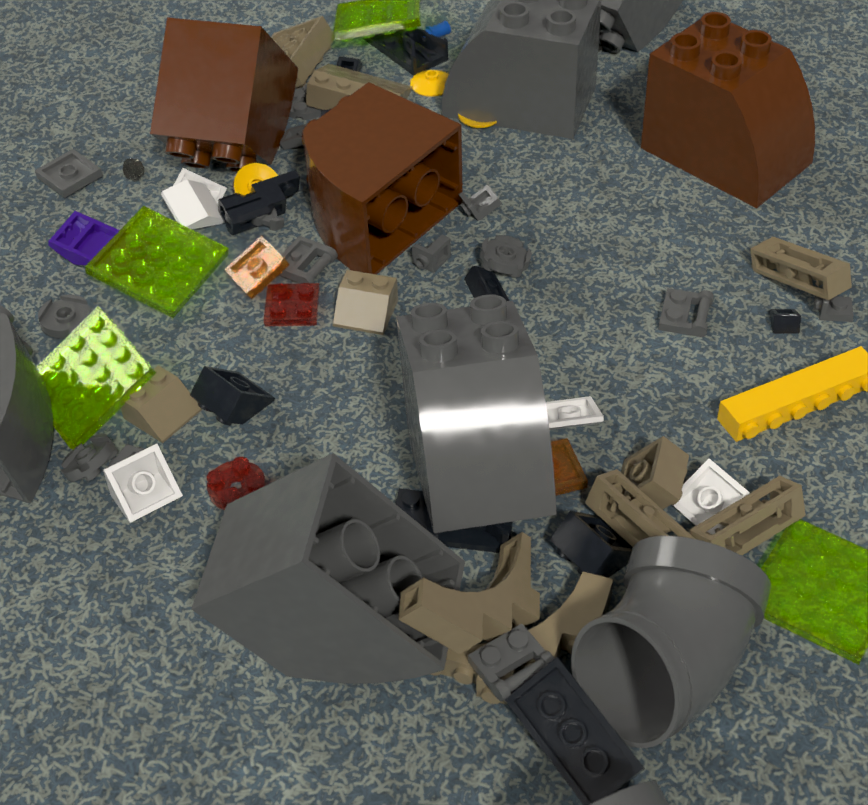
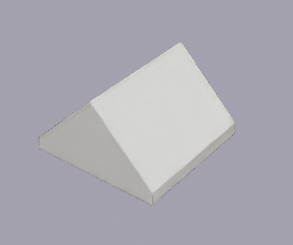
[103,444,183,523]

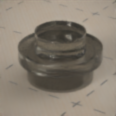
[123,158,145,182]

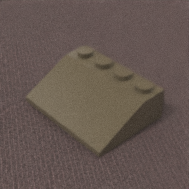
[271,16,336,89]
[306,64,412,110]

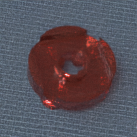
[207,457,266,510]

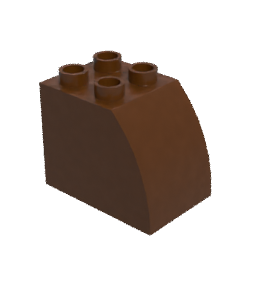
[641,12,815,209]
[150,17,298,172]
[302,82,463,275]

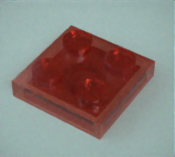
[264,283,320,326]

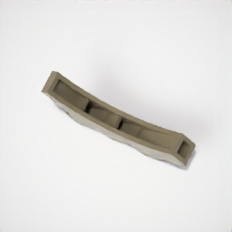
[399,532,540,654]
[430,572,613,705]

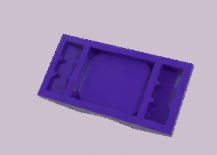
[48,211,163,285]

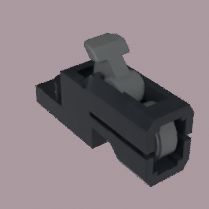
[218,170,300,235]

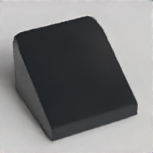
[337,56,363,72]
[769,309,801,334]

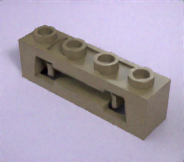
[750,237,852,300]
[585,469,695,547]
[690,476,806,556]

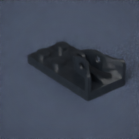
[362,17,448,76]
[395,488,513,553]
[505,657,645,805]

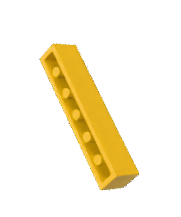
[717,346,868,442]

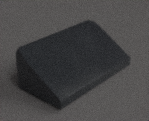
[464,266,509,301]

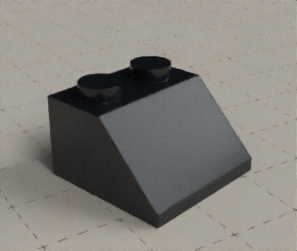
[190,366,275,426]
[550,511,633,578]

